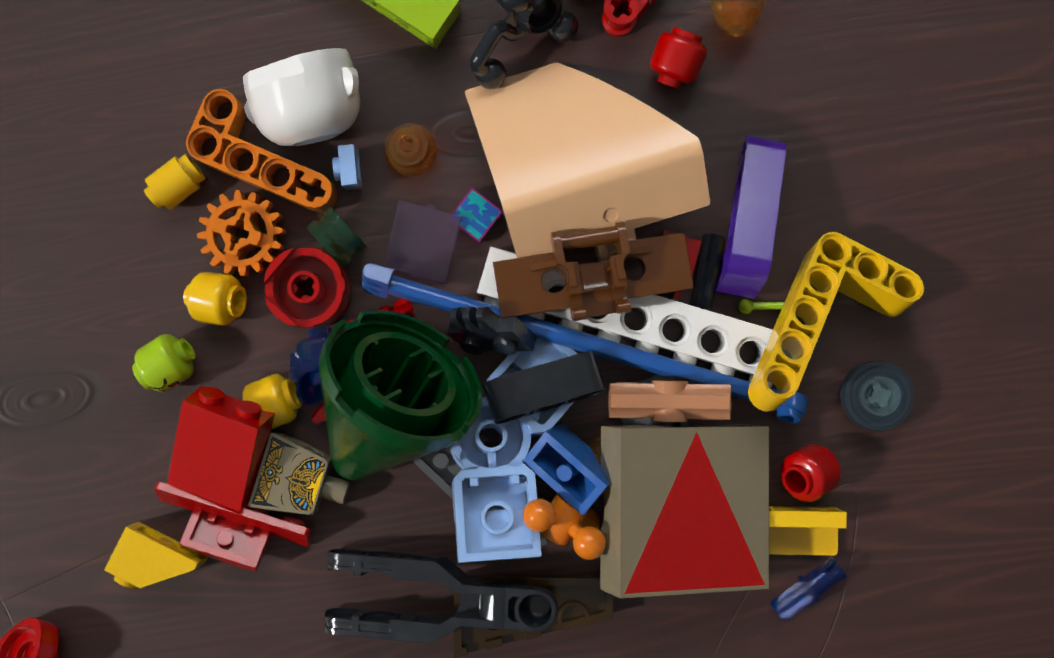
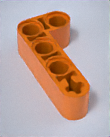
[186,89,338,213]

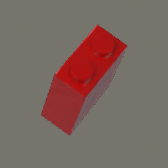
[167,386,275,512]

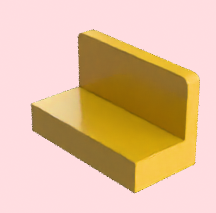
[769,506,847,556]

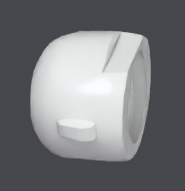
[243,48,360,146]

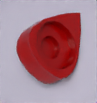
[0,618,59,658]

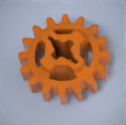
[197,190,286,277]

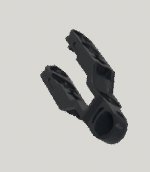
[324,549,559,644]

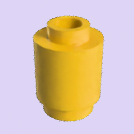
[144,153,206,210]

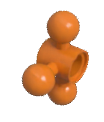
[523,493,606,560]

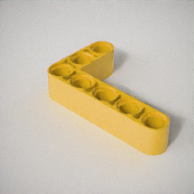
[748,232,924,412]

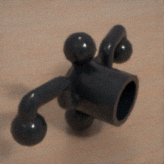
[470,0,579,89]

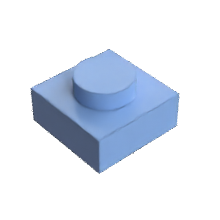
[332,144,362,191]

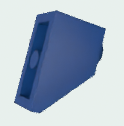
[523,423,610,515]

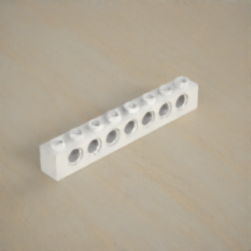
[477,246,792,388]

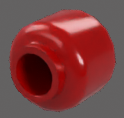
[649,27,707,89]
[780,444,841,502]

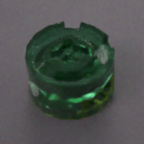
[306,205,367,268]

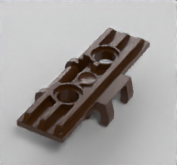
[493,221,693,321]

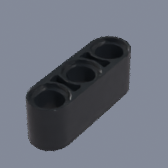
[483,351,606,424]

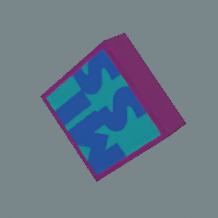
[448,188,503,244]

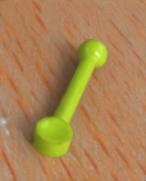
[738,299,785,314]

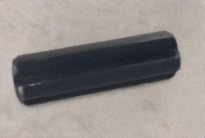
[690,233,725,310]

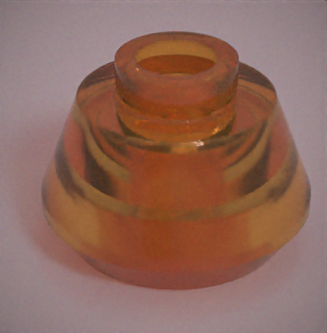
[710,0,765,36]
[384,123,437,177]

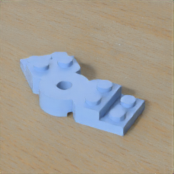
[450,339,578,563]

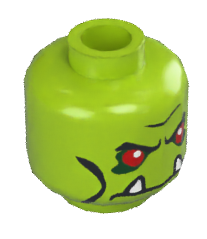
[132,334,195,393]

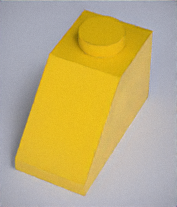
[104,522,208,589]

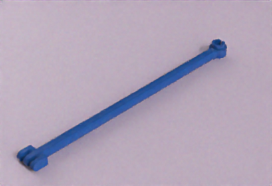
[362,263,808,423]

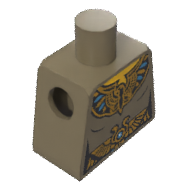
[248,431,351,515]

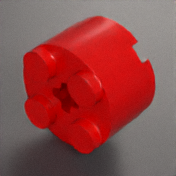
[264,247,352,329]

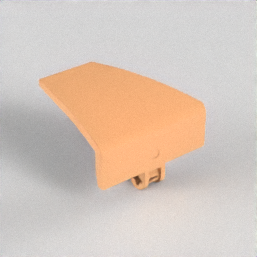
[465,62,710,262]

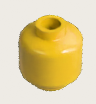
[183,272,247,325]
[242,374,302,430]

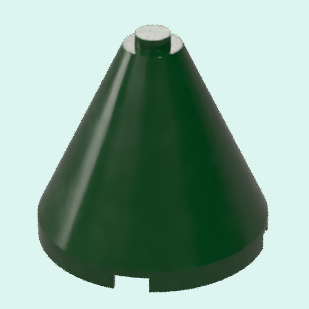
[319,310,482,480]

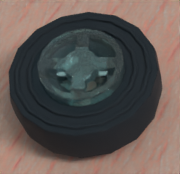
[840,360,914,432]

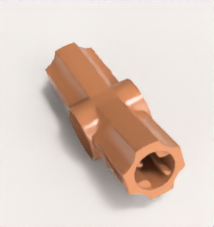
[608,380,732,422]

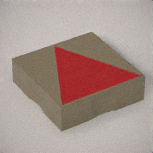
[600,424,769,598]

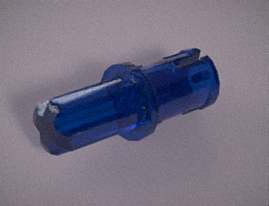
[770,557,847,621]

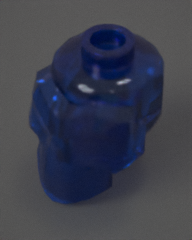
[289,327,332,405]

